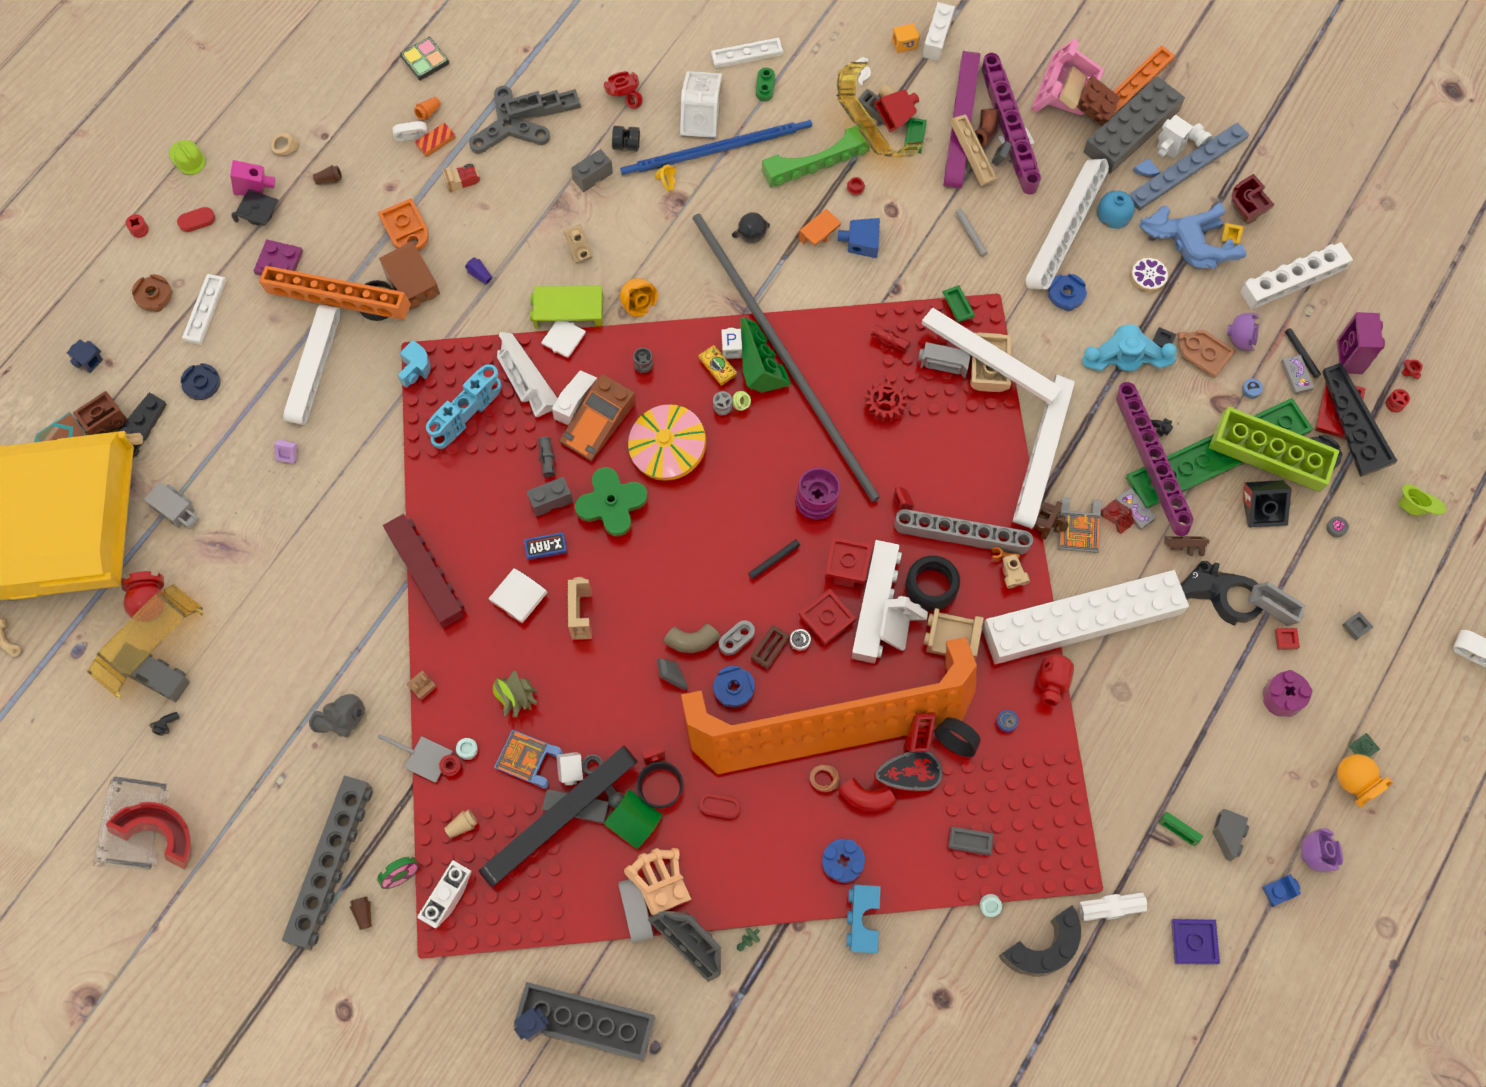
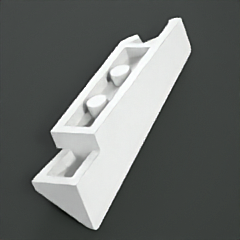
[497,332,558,417]

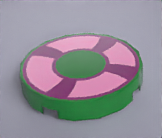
[377,857,419,889]

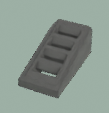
[856,89,886,126]

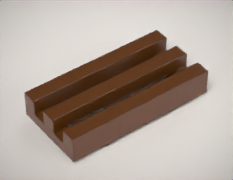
[750,625,790,670]

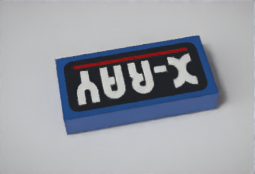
[524,532,567,560]

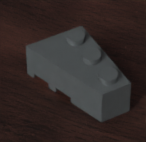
[112,642,190,703]

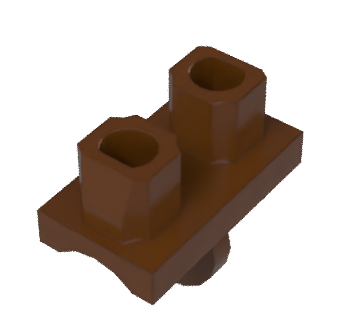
[1033,501,1069,540]

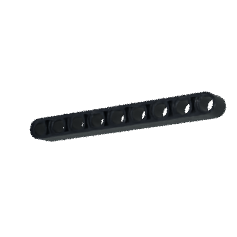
[478,745,638,888]

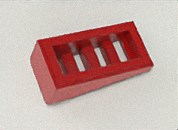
[905,713,936,752]

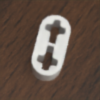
[392,121,428,141]

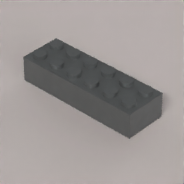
[1083,76,1185,174]
[513,982,656,1062]

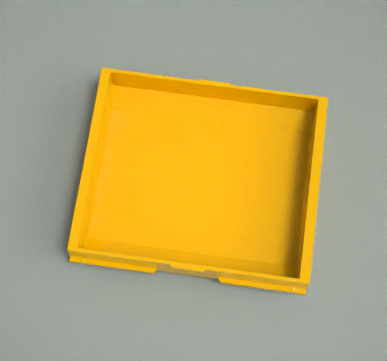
[0,431,134,600]

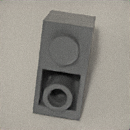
[1212,809,1249,861]

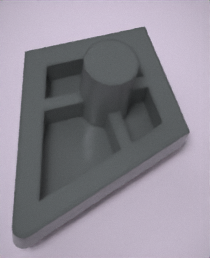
[657,658,688,691]

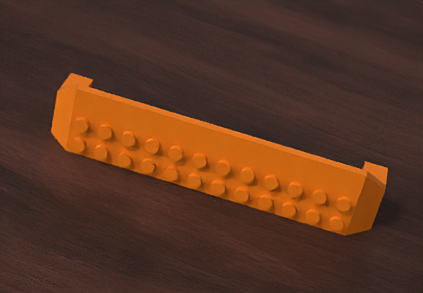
[681,637,977,774]

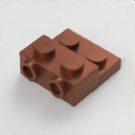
[1076,76,1120,126]
[73,391,128,435]

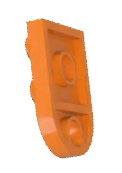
[378,198,429,251]

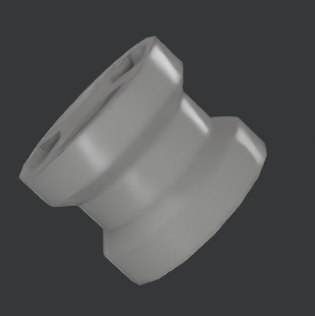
[713,391,732,415]

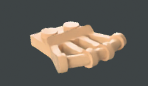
[624,848,691,916]

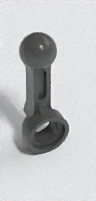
[582,754,624,808]

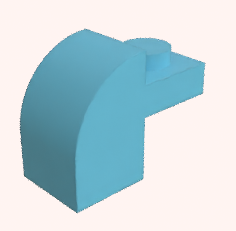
[398,340,431,388]

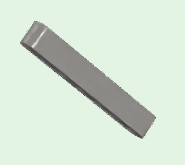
[894,510,1033,555]

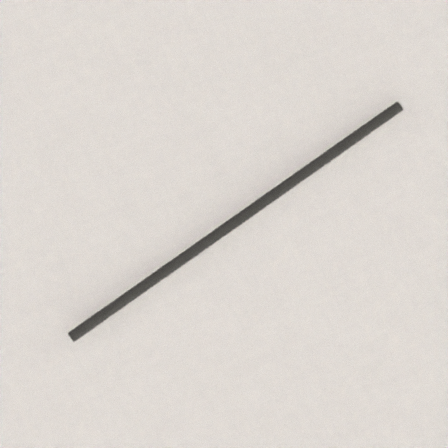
[692,214,880,502]

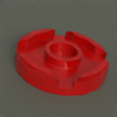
[604,71,639,96]

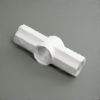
[1079,893,1147,921]

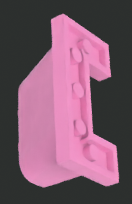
[1031,39,1104,116]

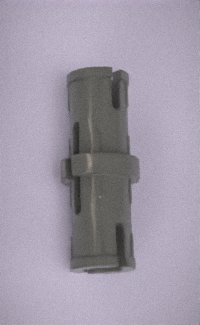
[538,437,555,477]

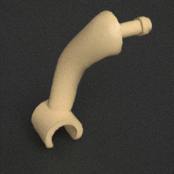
[0,618,21,657]

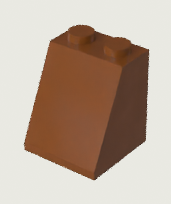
[379,241,440,310]

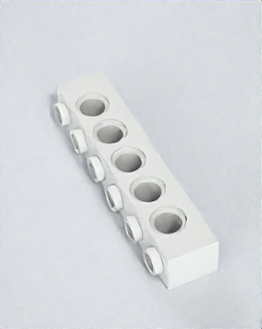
[1240,242,1353,310]

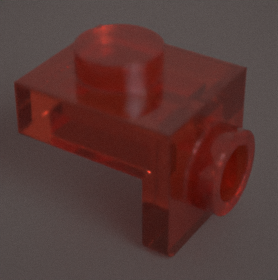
[1101,499,1134,534]

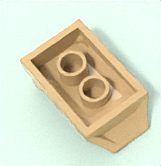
[970,332,1011,392]

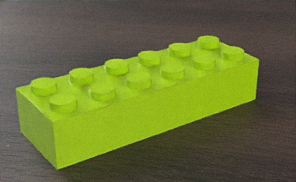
[1209,406,1340,492]

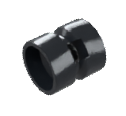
[612,126,640,151]

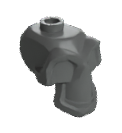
[309,694,365,737]

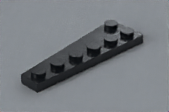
[1322,362,1397,477]
[117,392,167,458]

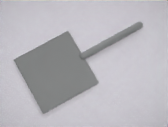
[378,734,453,783]

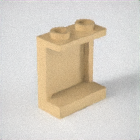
[568,577,592,640]
[924,608,984,659]

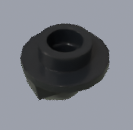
[1150,418,1173,437]
[149,711,179,736]

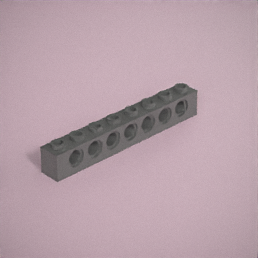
[281,775,373,951]

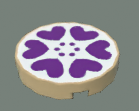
[1130,257,1169,293]

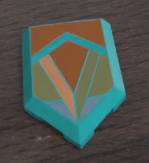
[34,412,87,442]

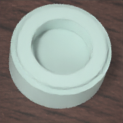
[456,738,478,760]
[980,894,1002,917]

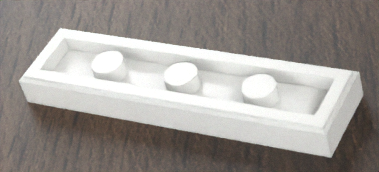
[711,38,783,69]
[182,274,227,345]

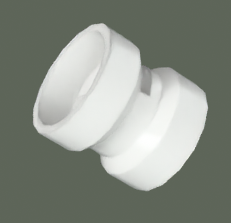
[1189,123,1213,148]

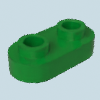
[756,68,775,101]

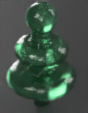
[737,928,760,951]

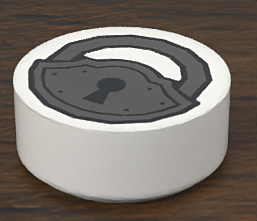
[790,629,811,651]

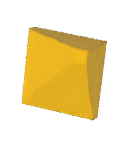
[1221,223,1244,245]

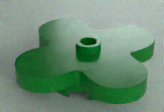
[575,467,648,536]

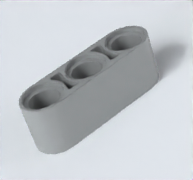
[618,879,654,943]

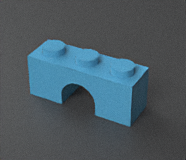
[846,884,880,953]

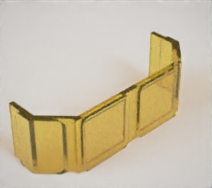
[836,62,924,158]
[87,584,203,699]

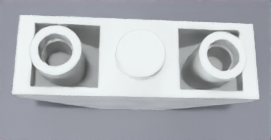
[417,860,472,929]

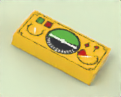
[699,345,737,386]

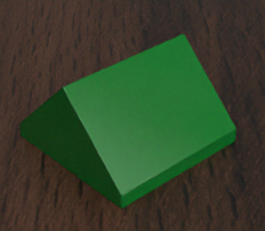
[603,789,662,849]

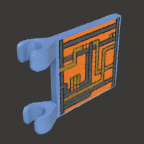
[494,730,563,789]

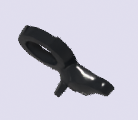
[1180,561,1264,626]

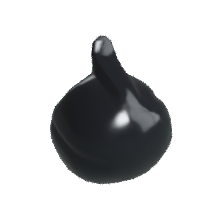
[732,212,770,243]

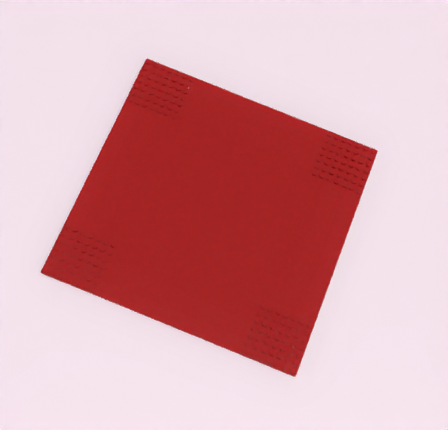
[401,293,1103,959]

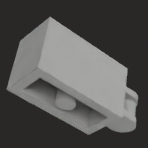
[143,482,199,529]

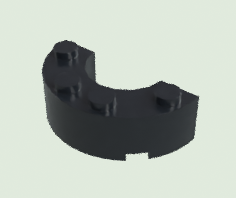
[998,905,1081,977]

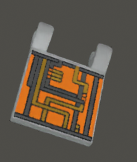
[1059,497,1102,553]

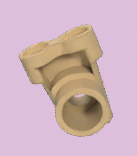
[1002,554,1030,588]

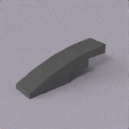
[504,89,581,117]

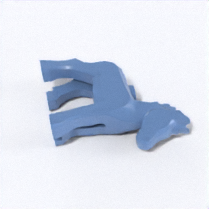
[1139,202,1246,269]

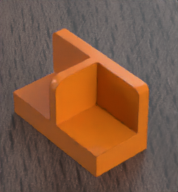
[799,209,841,246]

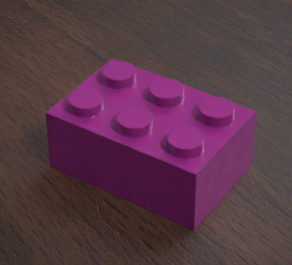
[1337,312,1385,374]

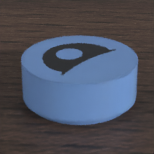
[1242,379,1263,399]

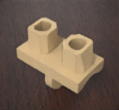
[563,224,592,263]

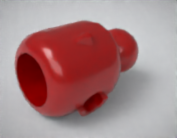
[1038,654,1074,706]

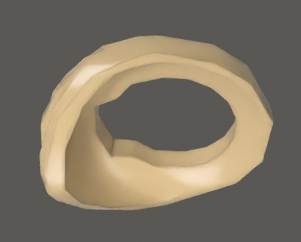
[271,132,299,155]

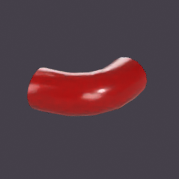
[838,778,896,812]

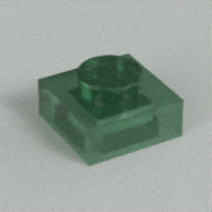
[1349,733,1380,757]

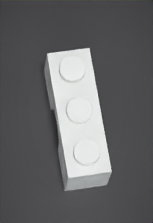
[922,2,955,61]

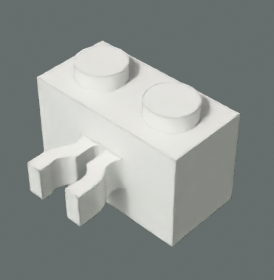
[1156,115,1194,159]

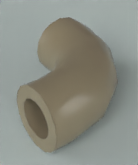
[663,623,721,653]

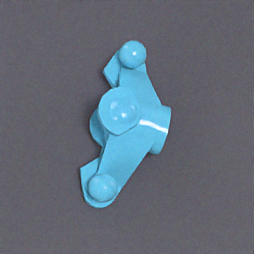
[1082,324,1177,372]

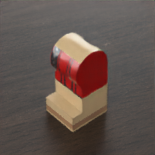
[442,164,480,192]

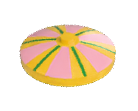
[628,405,706,480]

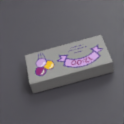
[1281,355,1314,395]
[1115,488,1157,530]

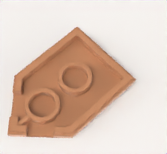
[1177,330,1236,378]

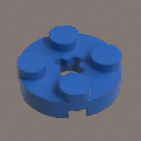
[1048,274,1087,311]
[713,666,755,708]
[822,839,865,883]

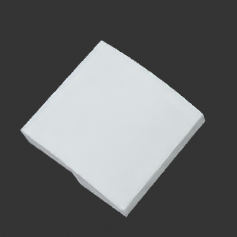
[488,568,548,623]

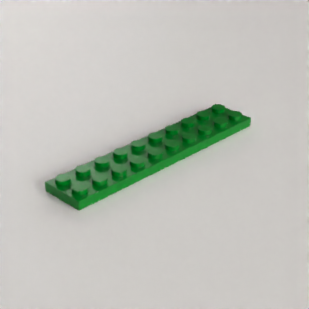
[1125,398,1313,508]

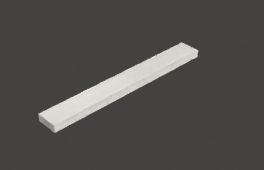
[921,308,1062,405]

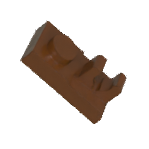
[1164,536,1209,556]

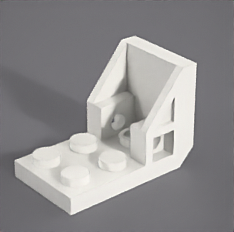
[680,71,722,138]

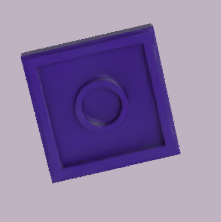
[1171,919,1220,965]

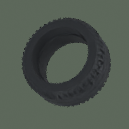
[906,555,960,611]

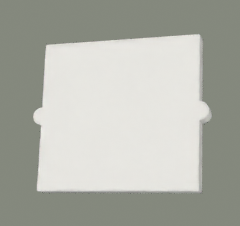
[541,321,586,358]

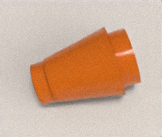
[414,96,441,121]

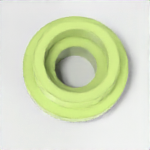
[732,391,751,411]

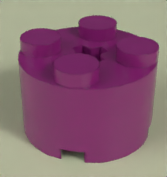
[1263,670,1312,717]

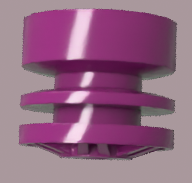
[796,468,840,520]

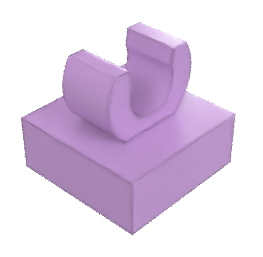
[274,440,297,464]

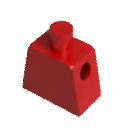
[874,89,919,133]

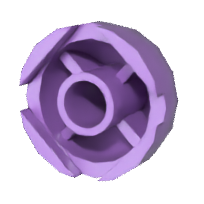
[1227,313,1259,351]
[1301,828,1343,872]

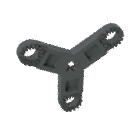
[469,86,550,154]

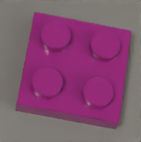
[253,239,303,276]

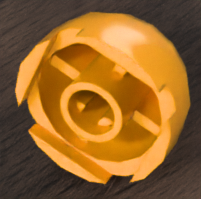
[620,278,658,317]

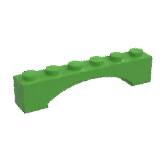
[762,124,870,188]

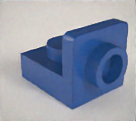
[1262,874,1301,907]

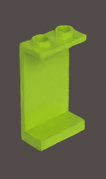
[530,285,603,329]

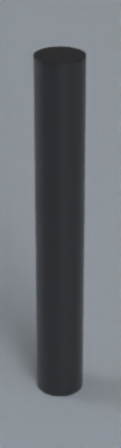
[1285,328,1321,378]
[748,539,800,580]

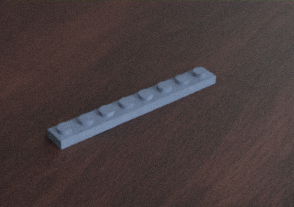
[1129,122,1249,211]

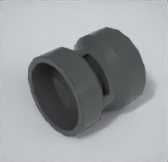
[633,348,653,373]

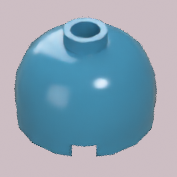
[1097,190,1135,228]

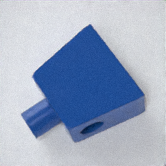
[837,218,880,258]

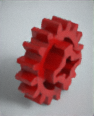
[865,380,907,422]

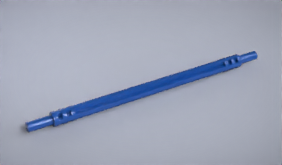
[620,120,812,175]

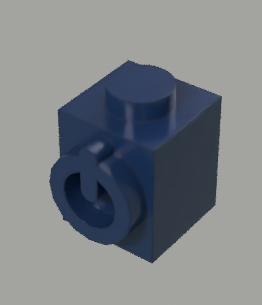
[67,339,103,373]
[514,1007,550,1042]

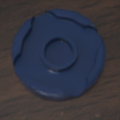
[181,363,221,400]

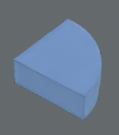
[1133,159,1160,177]

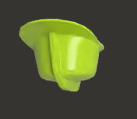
[169,140,206,175]
[1398,484,1446,516]

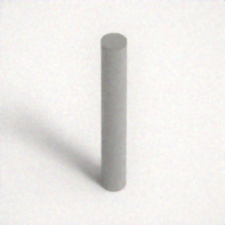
[955,209,988,257]

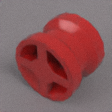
[126,214,149,238]
[1385,389,1410,413]

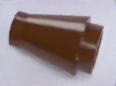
[313,165,342,185]
[350,896,372,930]

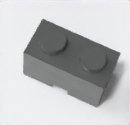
[571,149,613,192]
[527,477,573,517]

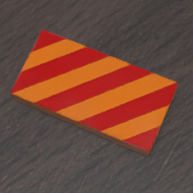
[415,123,456,157]

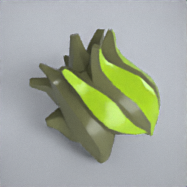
[493,671,538,717]

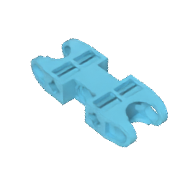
[426,364,502,449]

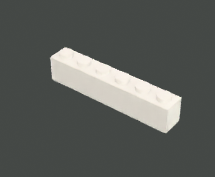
[851,540,902,664]

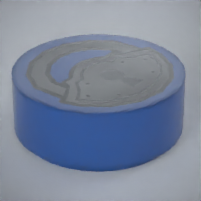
[997,710,1018,732]

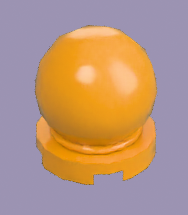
[1337,754,1393,808]

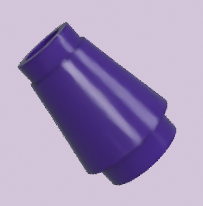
[465,257,493,285]

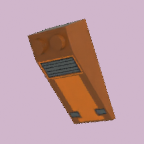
[559,374,636,462]

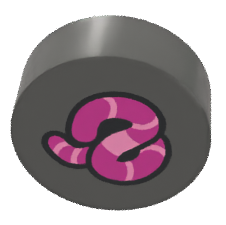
[1327,517,1349,537]

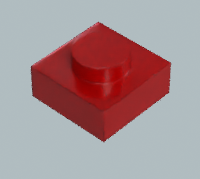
[1275,628,1300,650]
[642,744,665,764]

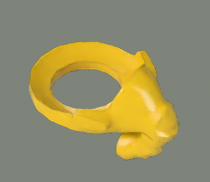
[655,165,676,192]

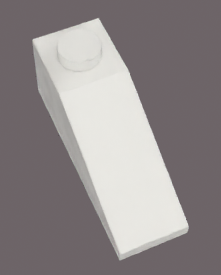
[552,371,598,425]

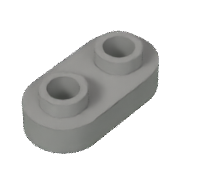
[719,621,755,655]

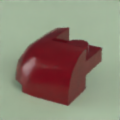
[1231,174,1275,224]

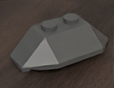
[648,912,721,982]

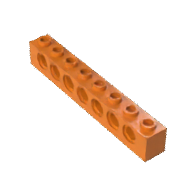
[259,266,411,320]

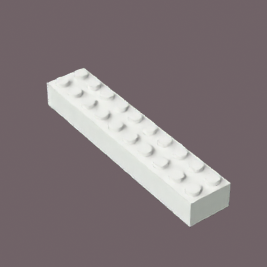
[982,570,1189,664]

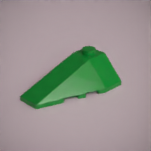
[740,317,791,392]

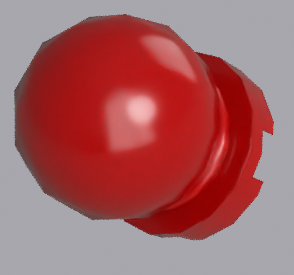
[121,571,166,623]

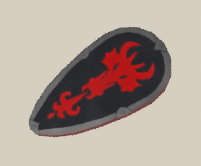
[874,751,942,791]

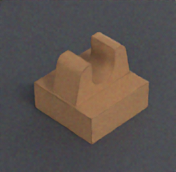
[407,670,436,700]

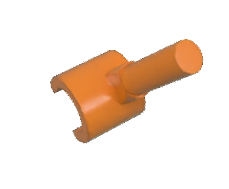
[992,547,1020,562]

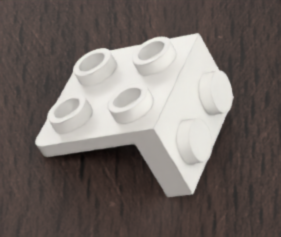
[880,596,928,650]

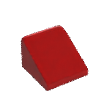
[893,486,914,511]

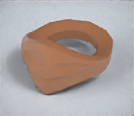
[810,765,840,792]

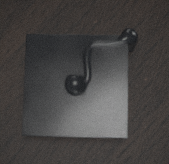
[231,189,279,226]

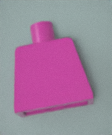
[230,160,276,195]

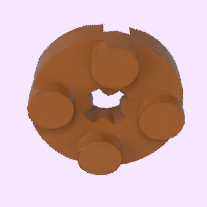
[132,274,173,312]

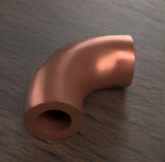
[975,109,999,148]

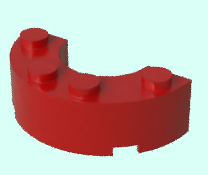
[106,802,191,869]

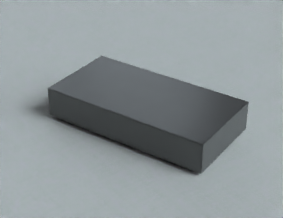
[948,826,993,856]

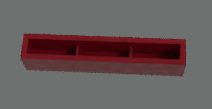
[383,514,464,628]

